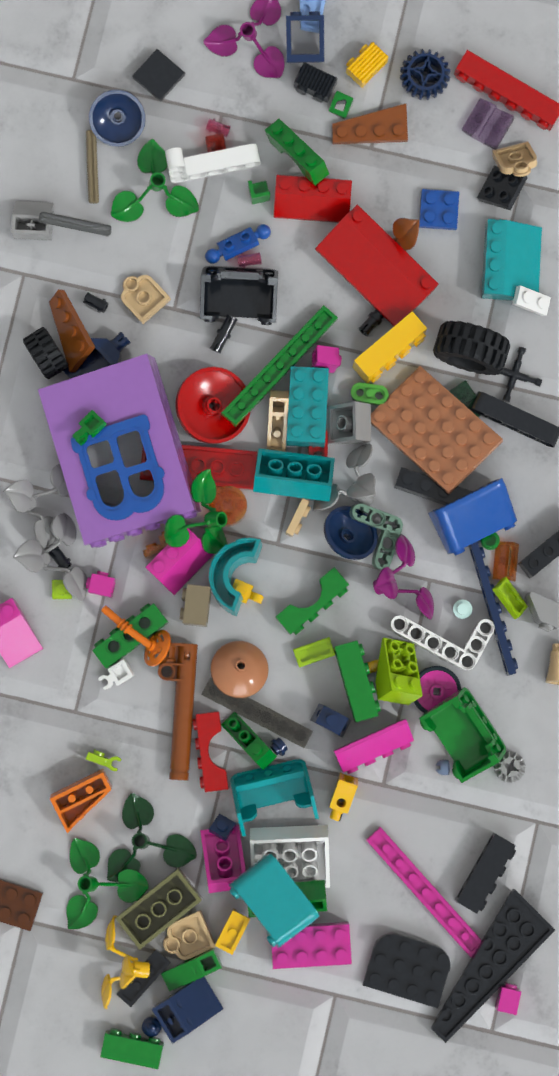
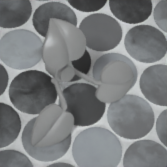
[313,443,376,512]
[3,464,69,550]
[13,513,87,601]

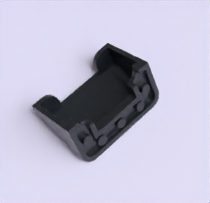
[200,266,278,325]

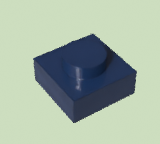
[209,813,236,841]

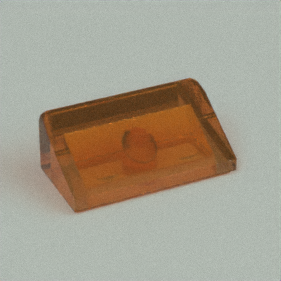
[492,541,519,582]

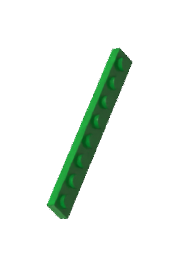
[221,305,338,427]

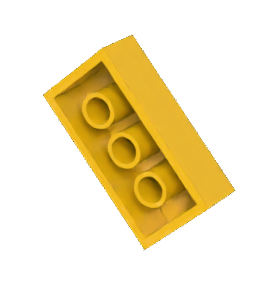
[352,311,427,383]

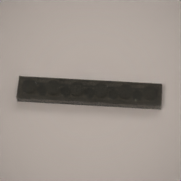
[201,678,313,748]

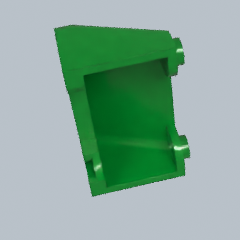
[419,687,506,783]

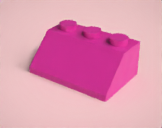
[145,528,214,595]

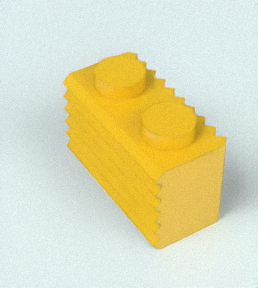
[346,42,388,88]

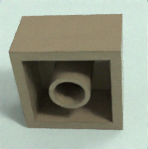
[180,584,212,627]

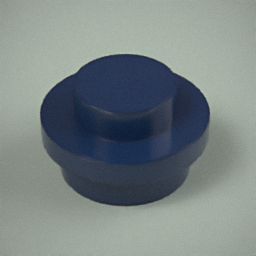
[270,738,288,756]

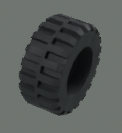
[433,321,511,375]

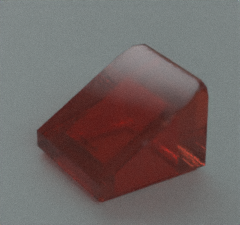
[205,133,226,153]

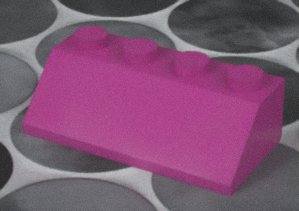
[333,719,414,774]

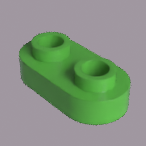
[351,382,389,405]

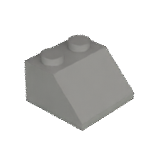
[327,401,371,444]
[525,592,559,632]

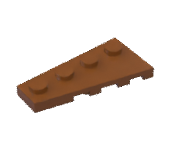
[49,289,95,372]

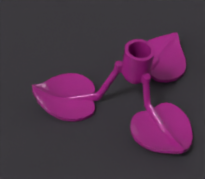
[203,0,285,78]
[373,534,434,620]

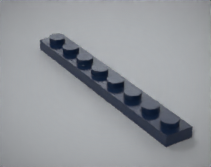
[469,541,518,676]

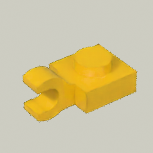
[232,579,264,604]

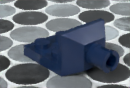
[63,331,131,379]

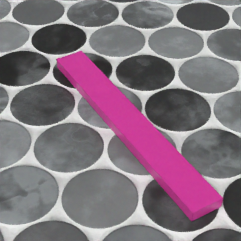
[366,827,482,957]

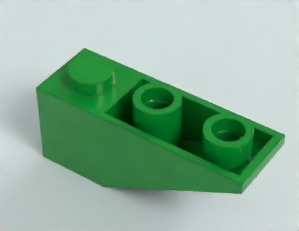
[221,712,277,770]
[161,948,222,991]

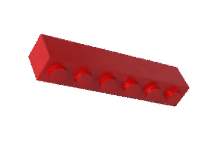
[454,50,559,131]

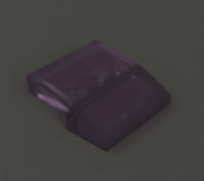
[462,98,514,150]

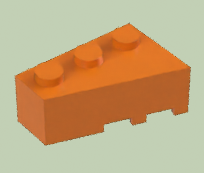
[50,769,112,833]

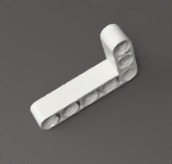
[165,144,261,183]
[390,615,495,671]

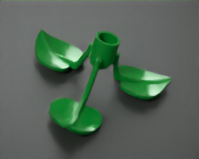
[111,139,199,222]
[164,469,228,554]
[66,838,149,929]

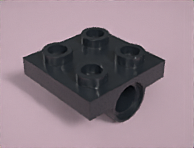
[477,165,528,210]

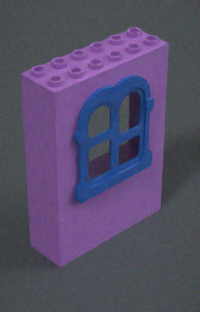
[38,354,201,548]

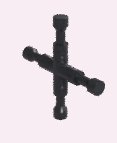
[500,347,542,402]

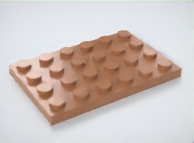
[371,366,503,494]

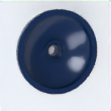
[89,89,146,147]
[324,506,378,560]

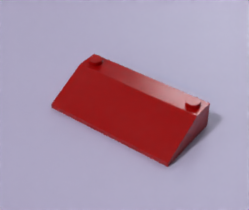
[315,204,439,326]

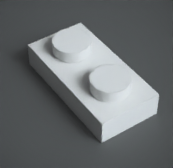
[512,286,551,316]

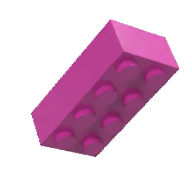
[272,922,352,969]

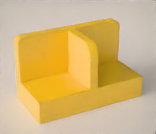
[215,908,250,955]

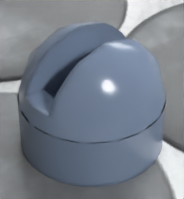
[436,760,450,775]

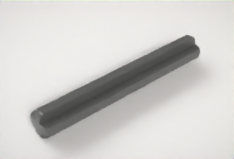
[39,212,112,236]

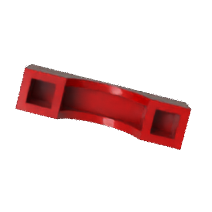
[193,712,229,792]

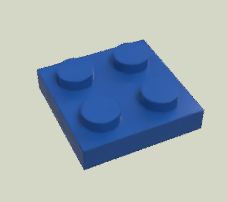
[419,189,459,230]

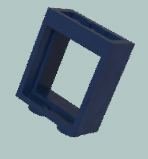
[286,11,324,63]

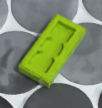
[492,577,528,619]
[293,637,335,668]

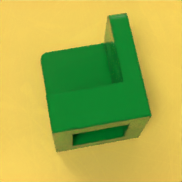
[248,180,270,205]

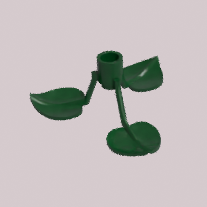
[107,793,197,882]

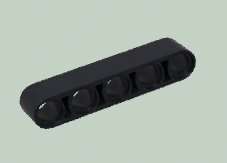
[470,391,559,448]

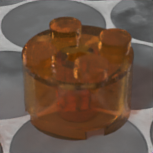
[209,486,247,527]

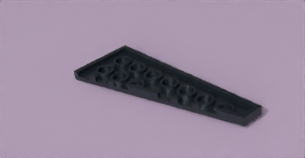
[431,889,555,1043]

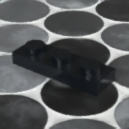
[117,949,171,1007]

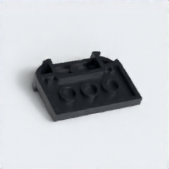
[362,932,451,1009]

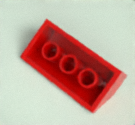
[274,175,352,223]

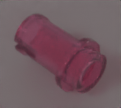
[206,118,231,138]
[237,252,262,268]

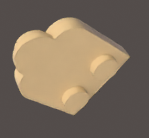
[492,141,537,177]
[121,275,171,324]
[163,910,216,960]

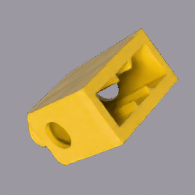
[329,772,358,821]

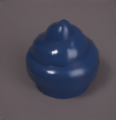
[142,1016,162,1037]

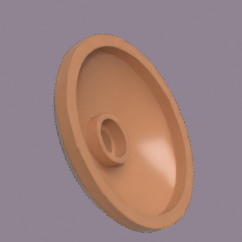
[210,641,268,698]

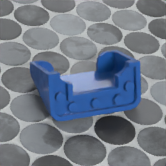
[428,478,517,556]

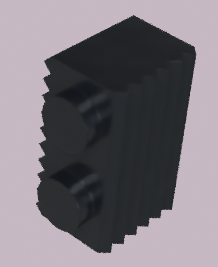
[294,62,337,103]

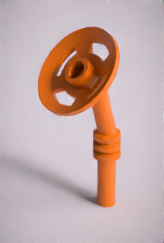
[101,605,171,667]

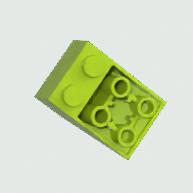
[375,638,423,705]

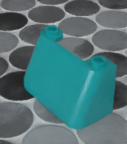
[229,853,319,948]

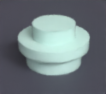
[453,599,472,619]

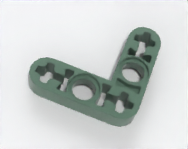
[349,504,403,570]

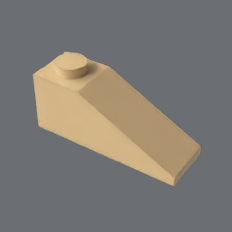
[267,390,289,452]

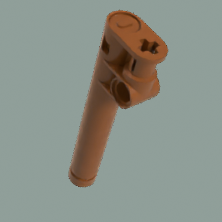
[158,643,198,781]

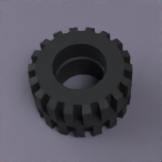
[23,327,68,379]

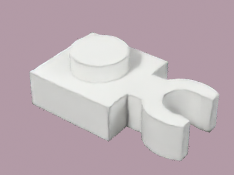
[98,659,135,690]

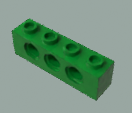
[92,603,169,669]

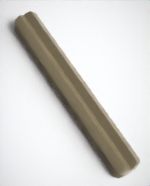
[86,130,99,204]

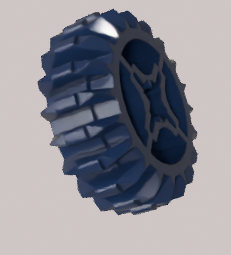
[400,49,450,100]

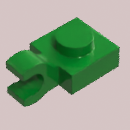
[72,410,107,446]

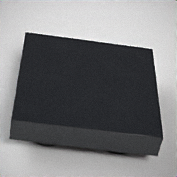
[132,49,185,102]

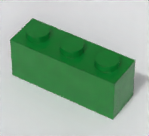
[100,1028,164,1069]

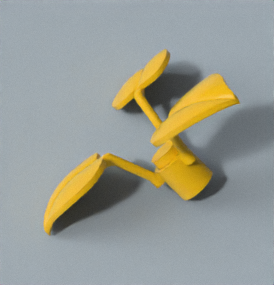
[101,915,150,1009]

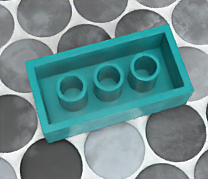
[287,366,329,448]
[253,448,335,502]

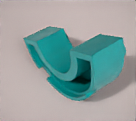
[209,538,262,617]

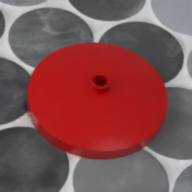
[175,367,250,444]

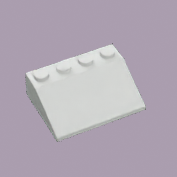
[250,825,330,888]

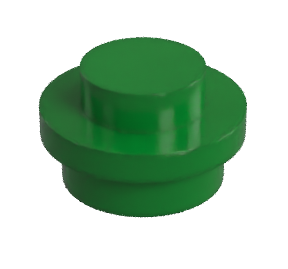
[481,533,500,550]

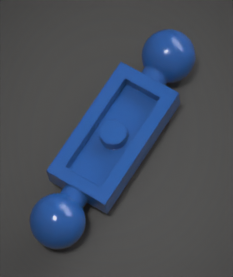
[205,224,271,264]

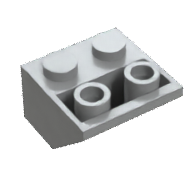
[11,201,54,241]

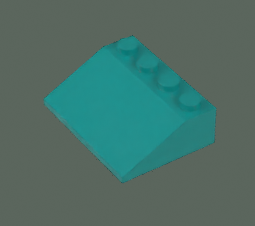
[482,219,542,300]

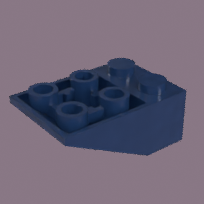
[152,976,224,1044]

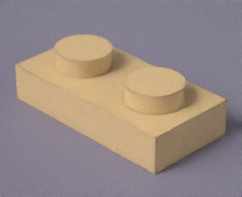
[286,498,311,537]

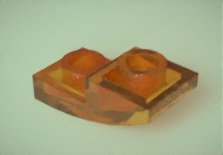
[143,531,167,559]

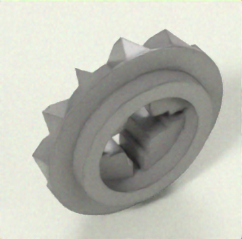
[494,751,526,783]

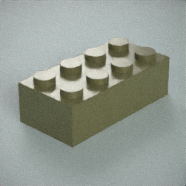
[115,868,203,950]

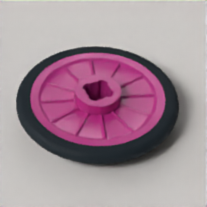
[414,666,461,713]

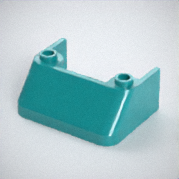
[230,759,319,837]

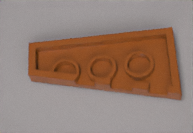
[332,104,408,144]

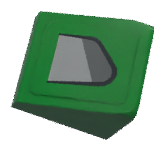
[328,91,354,119]

